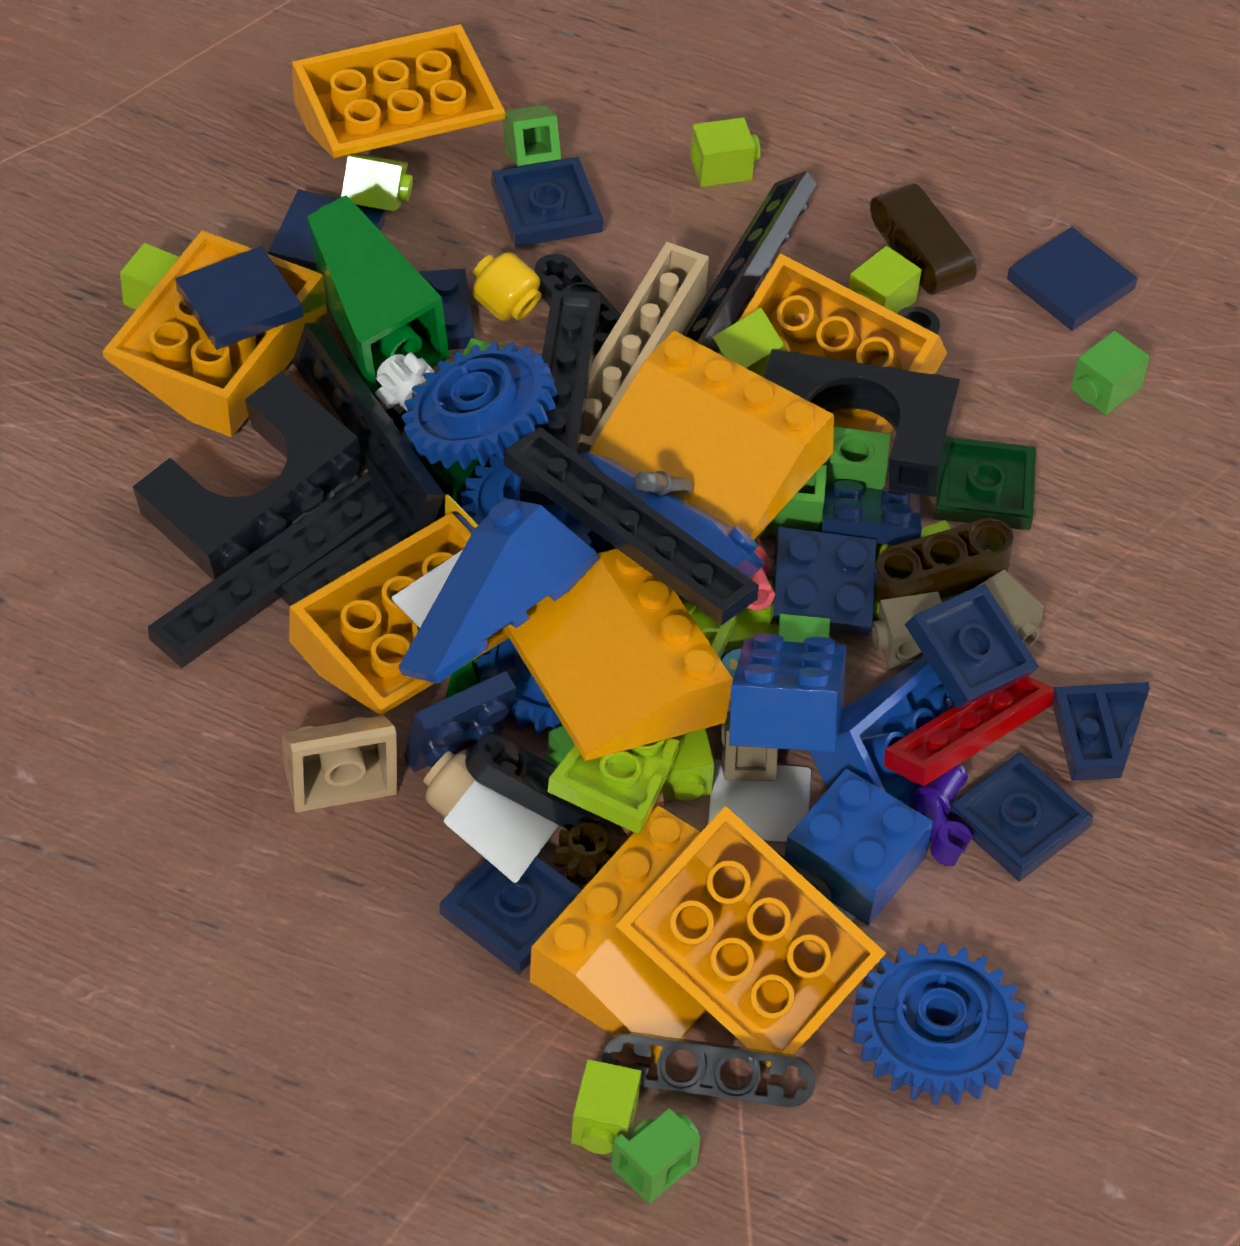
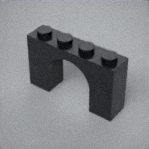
[763,349,960,497]
[133,371,364,580]

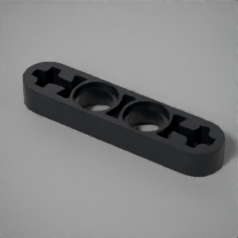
[602,1032,815,1107]

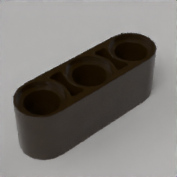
[870,183,976,295]
[874,518,1014,604]

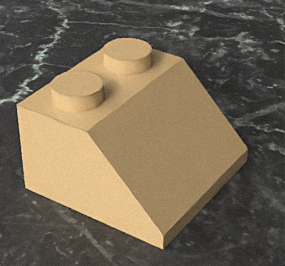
[282,715,397,813]

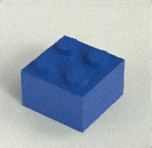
[784,769,933,926]

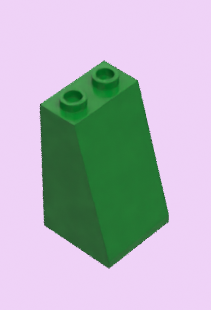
[307,195,450,400]

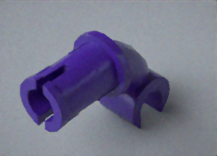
[911,764,972,866]

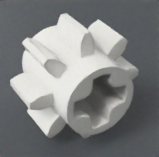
[375,352,435,414]

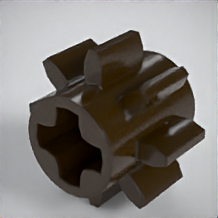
[554,819,620,884]

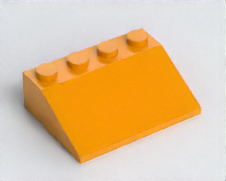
[292,24,505,158]
[102,230,327,438]
[720,253,947,433]
[589,330,834,540]
[289,512,509,716]
[503,549,733,761]
[530,806,707,1064]
[615,806,886,1068]

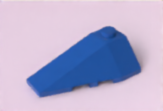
[582,452,765,578]
[398,498,599,684]
[810,656,956,806]

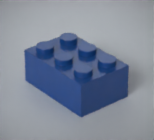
[729,634,847,752]

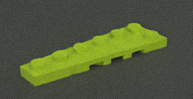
[547,600,737,835]

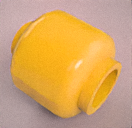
[472,252,542,321]

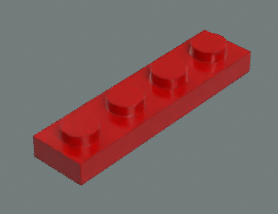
[884,676,1054,786]

